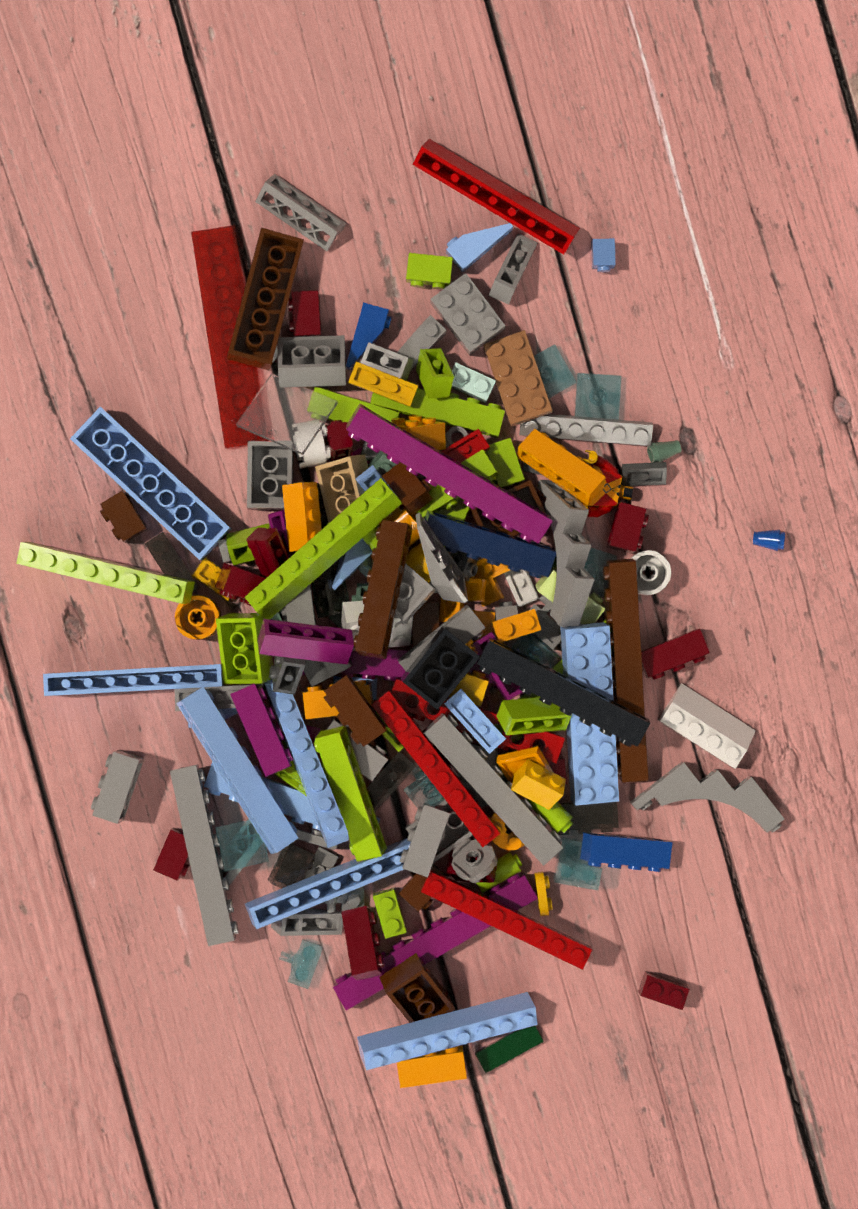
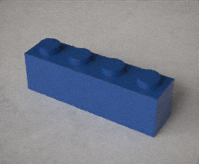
[580,832,673,872]

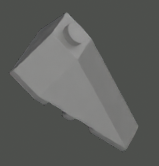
[416,513,468,603]

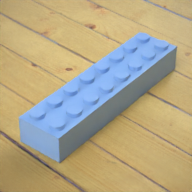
[70,407,232,561]
[560,622,619,806]

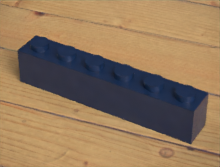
[425,510,556,578]

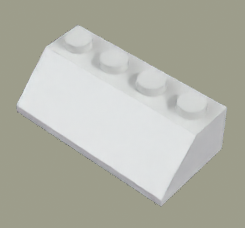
[658,683,756,769]

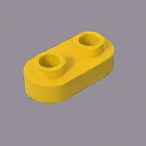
[534,871,553,917]

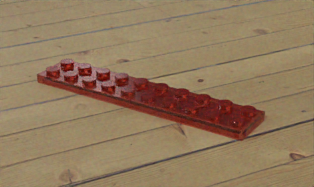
[191,225,269,449]

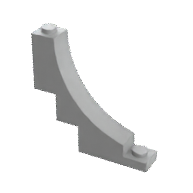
[537,480,594,628]
[630,761,784,833]

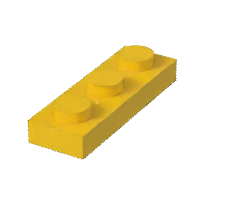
[348,362,418,407]

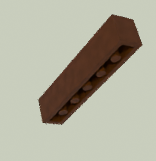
[353,520,413,659]

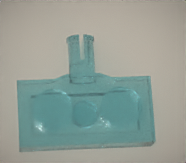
[279,939,323,989]

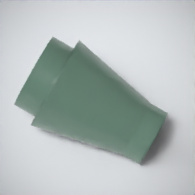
[647,440,682,463]

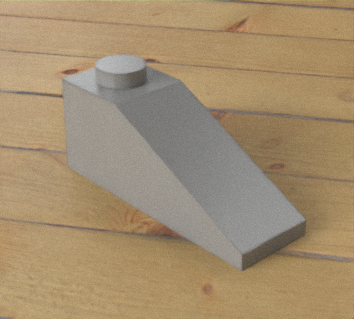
[489,233,538,305]
[397,315,447,372]
[271,908,343,936]

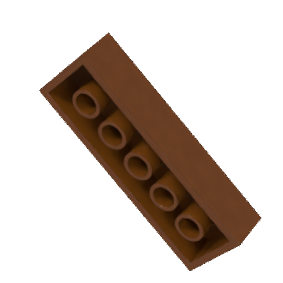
[227,227,304,371]

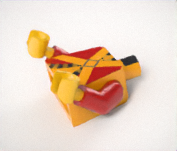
[581,450,633,518]

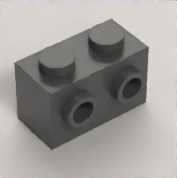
[269,656,305,695]

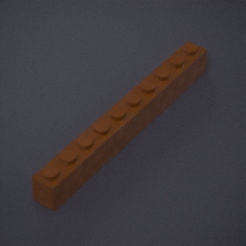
[603,558,649,783]

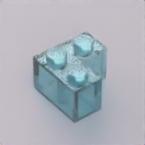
[553,836,602,890]

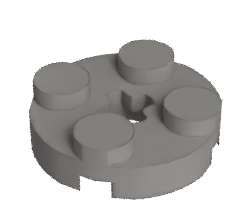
[452,839,498,883]

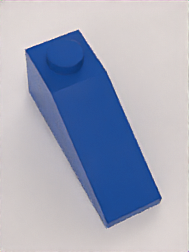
[346,302,392,370]

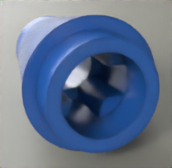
[753,530,785,551]

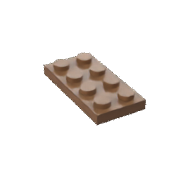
[484,330,553,427]

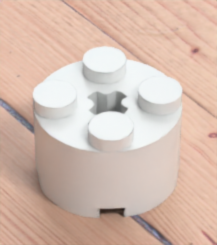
[292,421,331,469]
[630,550,671,595]

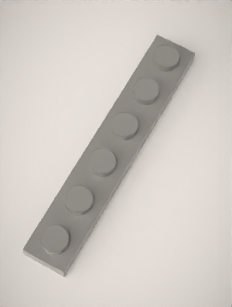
[519,414,653,446]

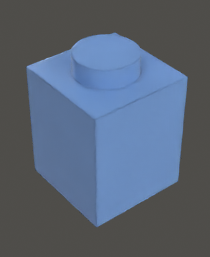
[591,238,616,272]

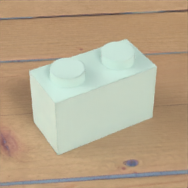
[451,363,496,403]

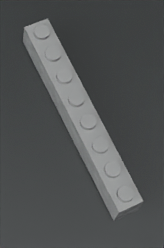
[423,713,563,866]
[170,764,239,946]

